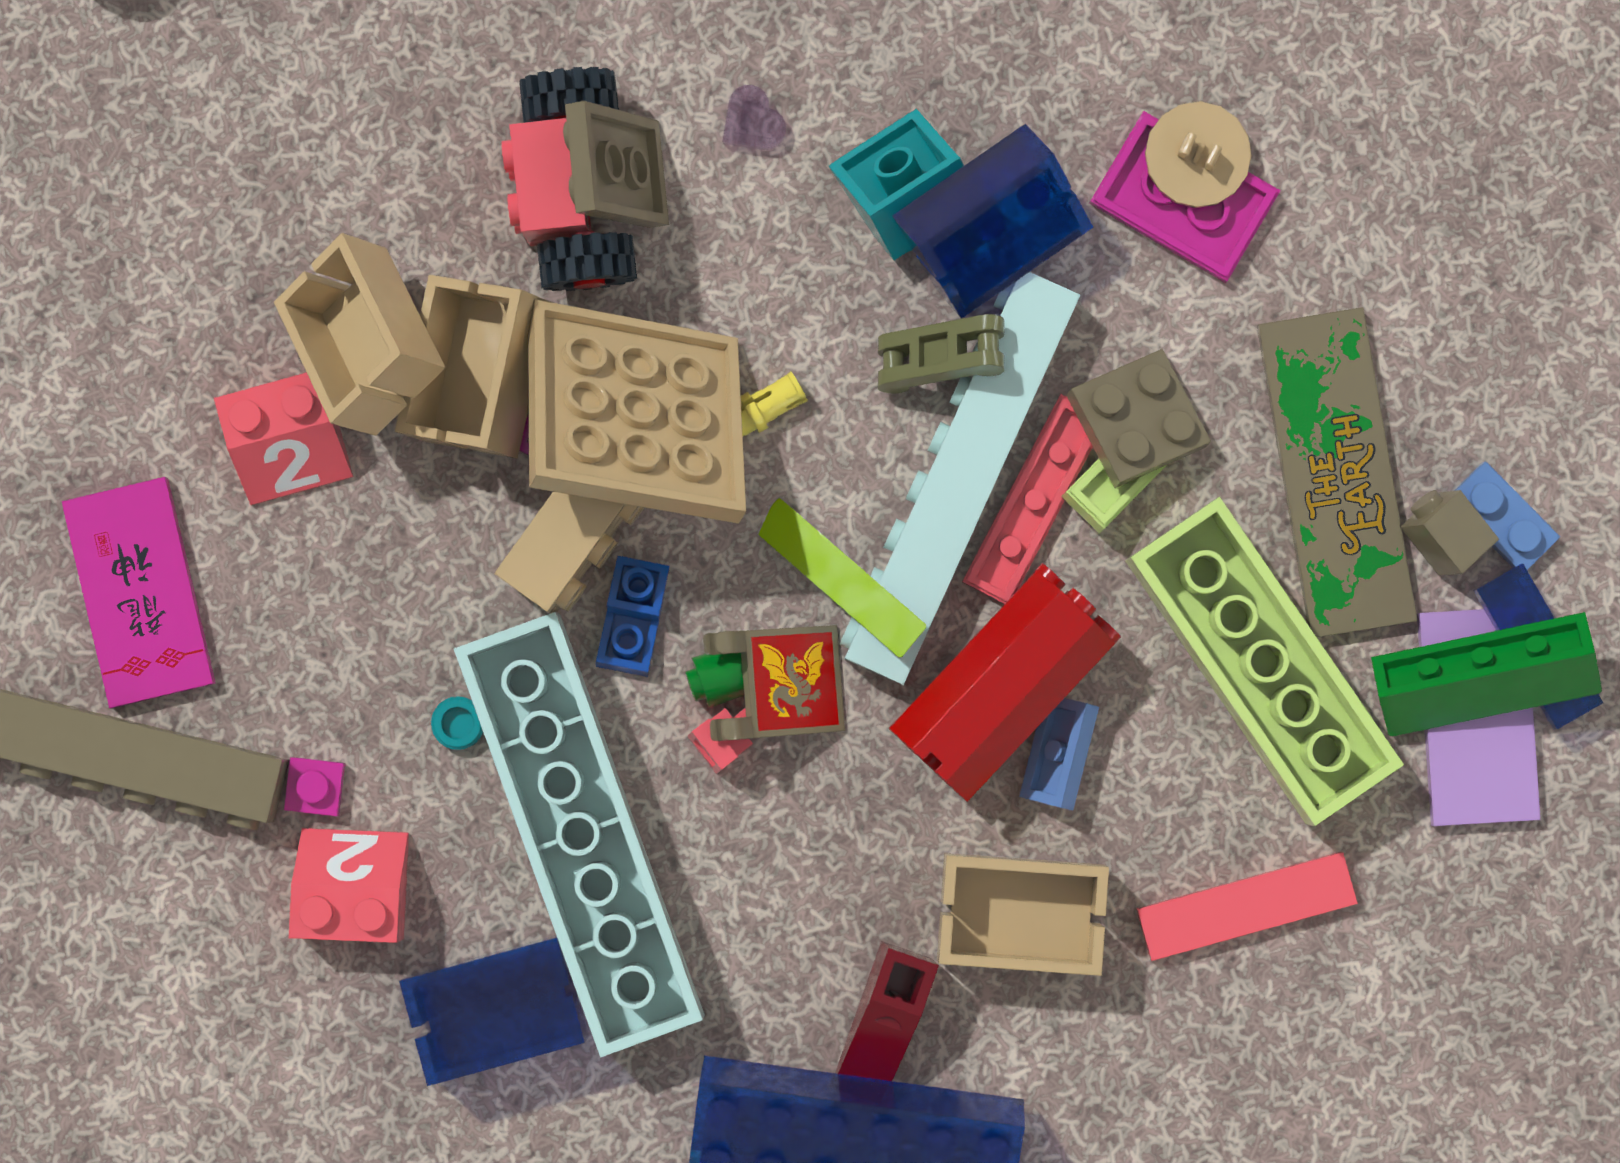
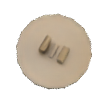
[1145,101,1252,208]

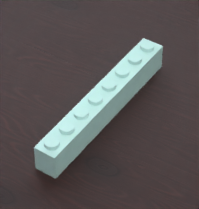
[839,269,1080,685]

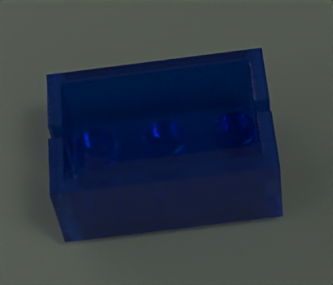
[892,123,1094,319]
[399,935,589,1086]

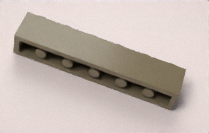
[0,689,289,830]

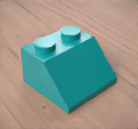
[828,109,983,261]

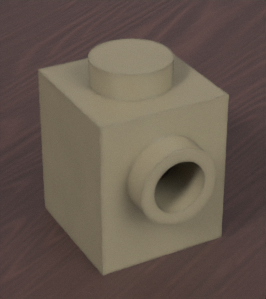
[1400,490,1499,575]

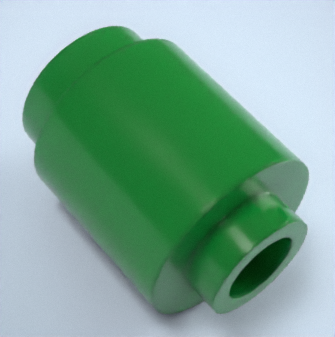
[685,653,744,708]

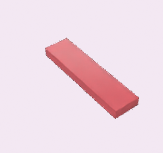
[962,394,1093,604]
[1136,852,1358,961]

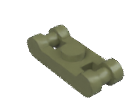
[878,314,1004,394]

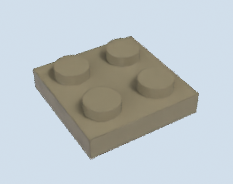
[1066,349,1211,488]

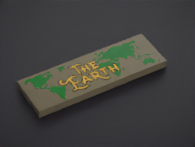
[1257,307,1417,638]

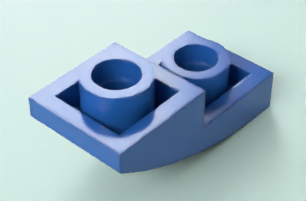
[596,555,670,677]

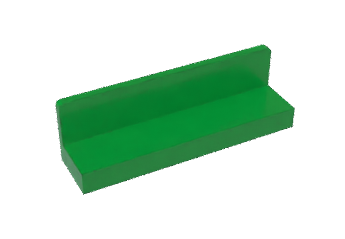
[1371,612,1602,736]

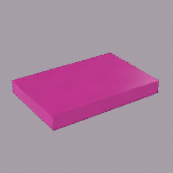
[1089,111,1280,283]

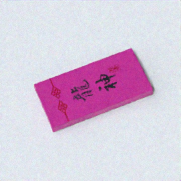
[61,477,216,708]

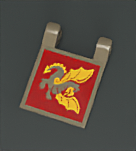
[703,625,845,741]

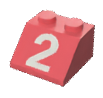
[214,372,353,505]
[289,828,409,943]

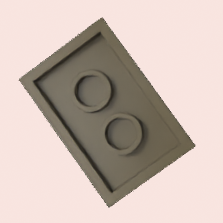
[563,101,669,228]

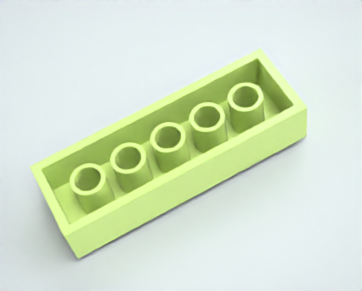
[1125,497,1404,826]

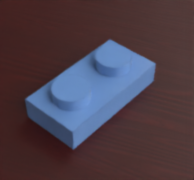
[1454,461,1560,575]
[1019,698,1099,811]

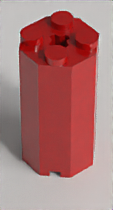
[888,563,1121,802]

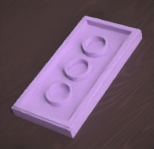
[1417,607,1540,826]

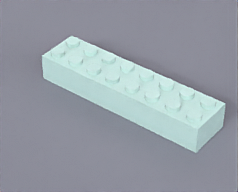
[454,612,705,1058]

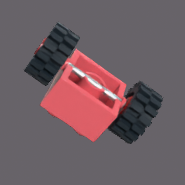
[502,67,637,291]

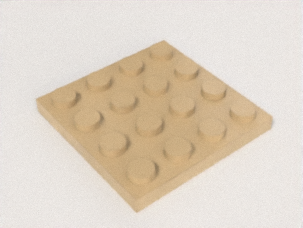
[528,299,746,523]

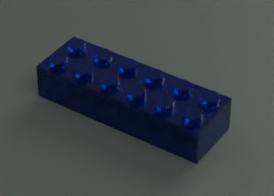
[689,1055,1025,1163]

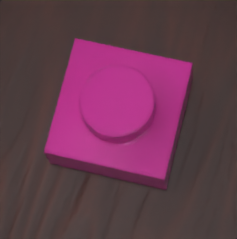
[284,757,345,816]

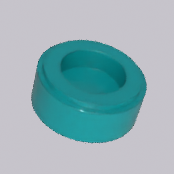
[431,696,484,750]

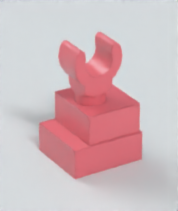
[687,708,753,774]

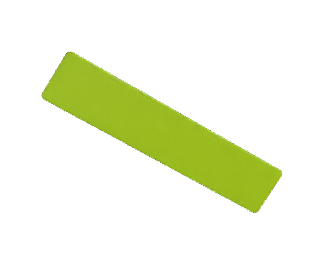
[758,498,926,657]

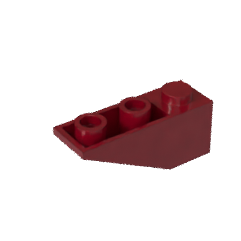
[828,941,939,1111]

